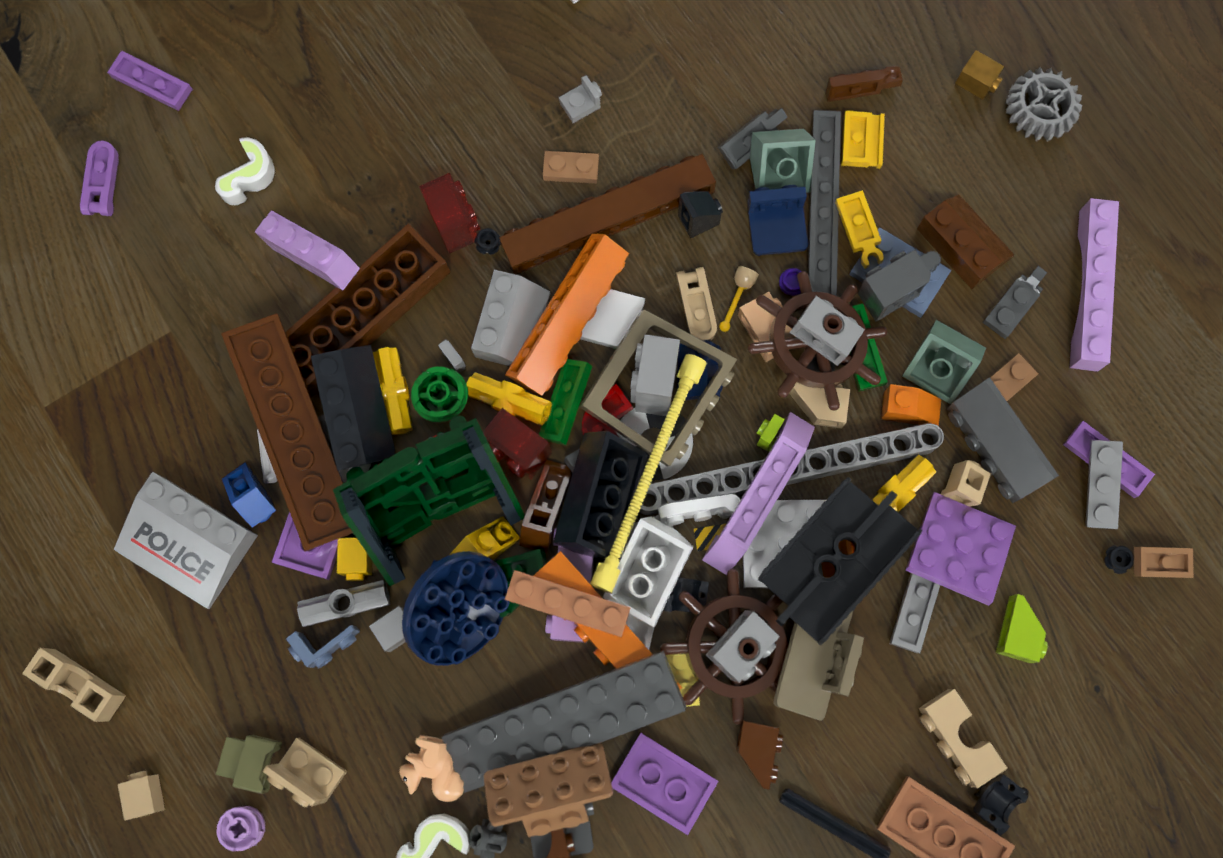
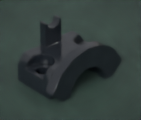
[663,577,709,613]
[974,773,1029,836]

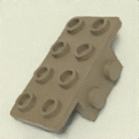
[773,611,864,720]

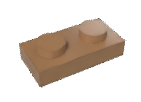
[543,151,599,184]
[991,353,1038,401]
[1134,547,1194,578]

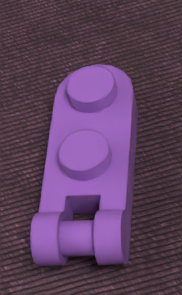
[80,141,119,216]

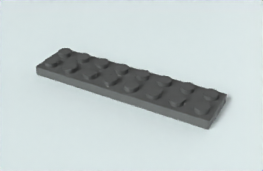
[442,651,687,793]

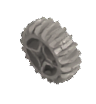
[1005,68,1083,141]

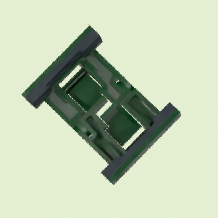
[333,416,525,586]

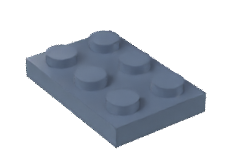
[849,227,951,318]

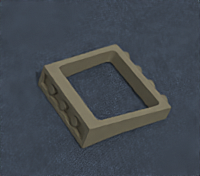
[579,310,737,467]

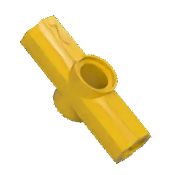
[373,347,413,435]
[466,372,552,426]
[872,455,936,512]

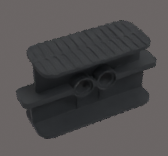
[758,477,923,645]

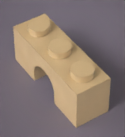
[22,648,126,722]
[918,689,1008,788]

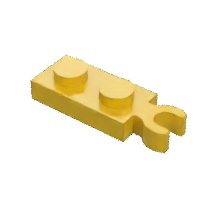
[835,190,884,269]

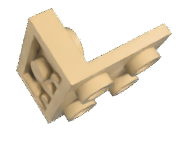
[263,738,347,807]

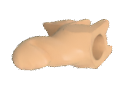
[399,735,464,802]

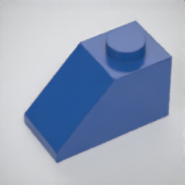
[222,463,276,528]

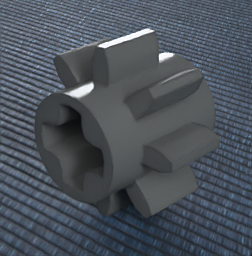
[469,819,507,858]

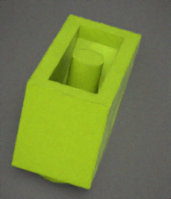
[996,594,1047,663]

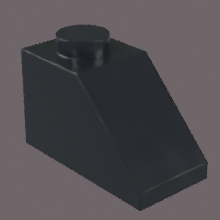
[678,191,723,239]

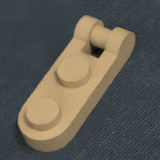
[676,267,717,341]

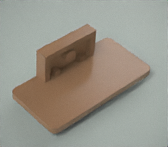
[484,743,613,837]

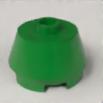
[411,367,468,422]

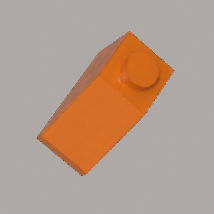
[881,384,941,426]

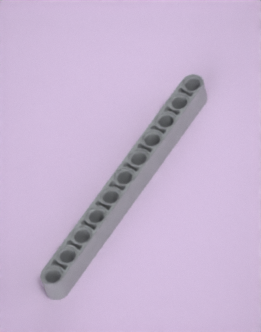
[639,424,944,515]

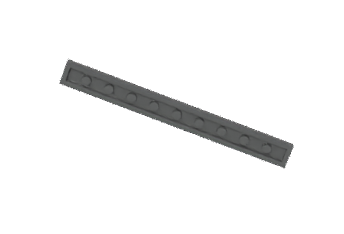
[807,110,841,372]

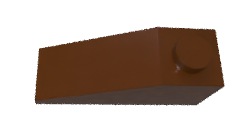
[519,460,572,553]

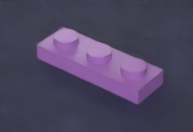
[108,51,192,111]
[1063,421,1155,498]

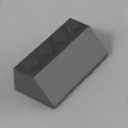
[947,377,1059,504]

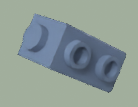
[286,625,360,669]

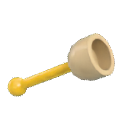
[719,266,758,332]

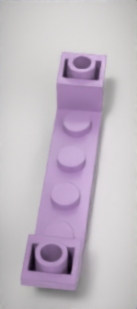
[702,412,815,575]

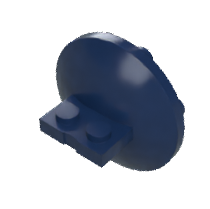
[402,551,509,666]

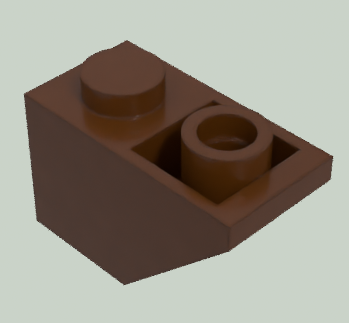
[736,721,783,790]

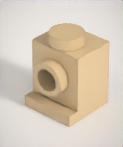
[941,460,991,507]

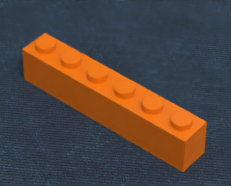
[505,234,629,396]
[533,551,682,690]

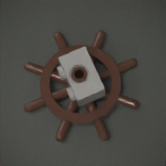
[747,271,888,411]
[660,569,790,725]

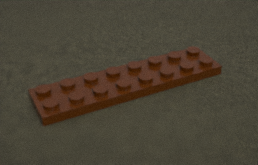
[221,313,353,552]

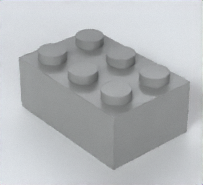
[631,335,680,416]

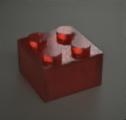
[419,173,480,254]
[483,408,552,480]

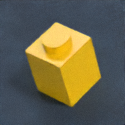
[337,538,372,581]

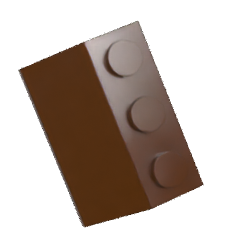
[917,195,1014,289]

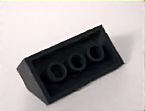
[311,345,396,471]
[553,431,648,560]

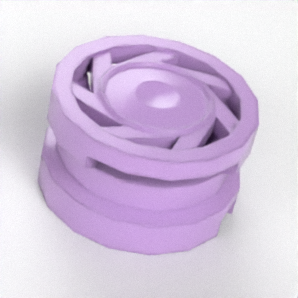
[217,806,265,851]

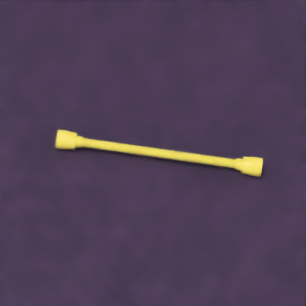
[590,354,707,594]

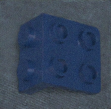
[747,185,808,255]

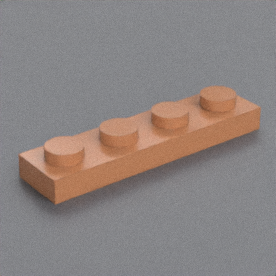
[505,570,631,637]

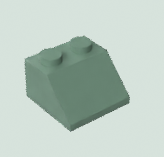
[750,129,816,193]
[902,320,986,404]

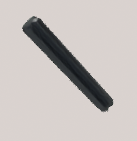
[779,788,891,858]

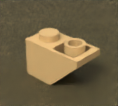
[789,383,850,429]

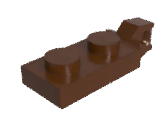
[825,66,903,102]

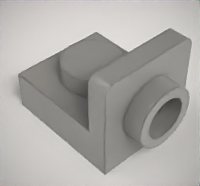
[559,75,602,123]

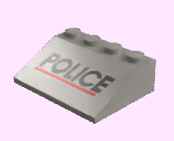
[114,472,258,609]

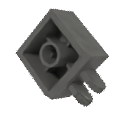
[858,250,941,322]

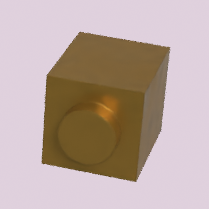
[955,50,1004,100]

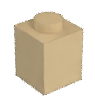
[118,771,165,821]

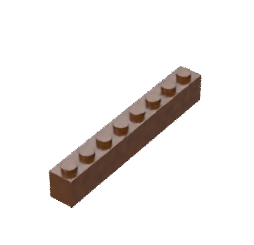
[499,154,716,275]

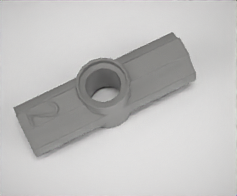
[297,580,390,627]

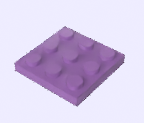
[906,492,1016,606]

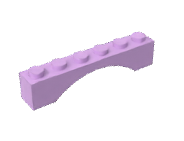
[1070,198,1119,371]

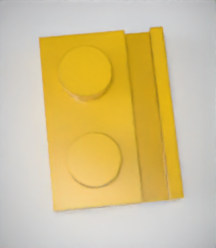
[841,111,885,169]

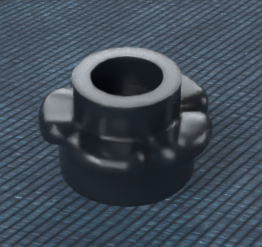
[474,228,501,255]
[1104,545,1134,574]

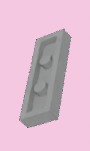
[1085,440,1123,529]
[889,573,940,654]

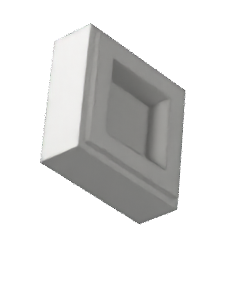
[438,340,466,373]

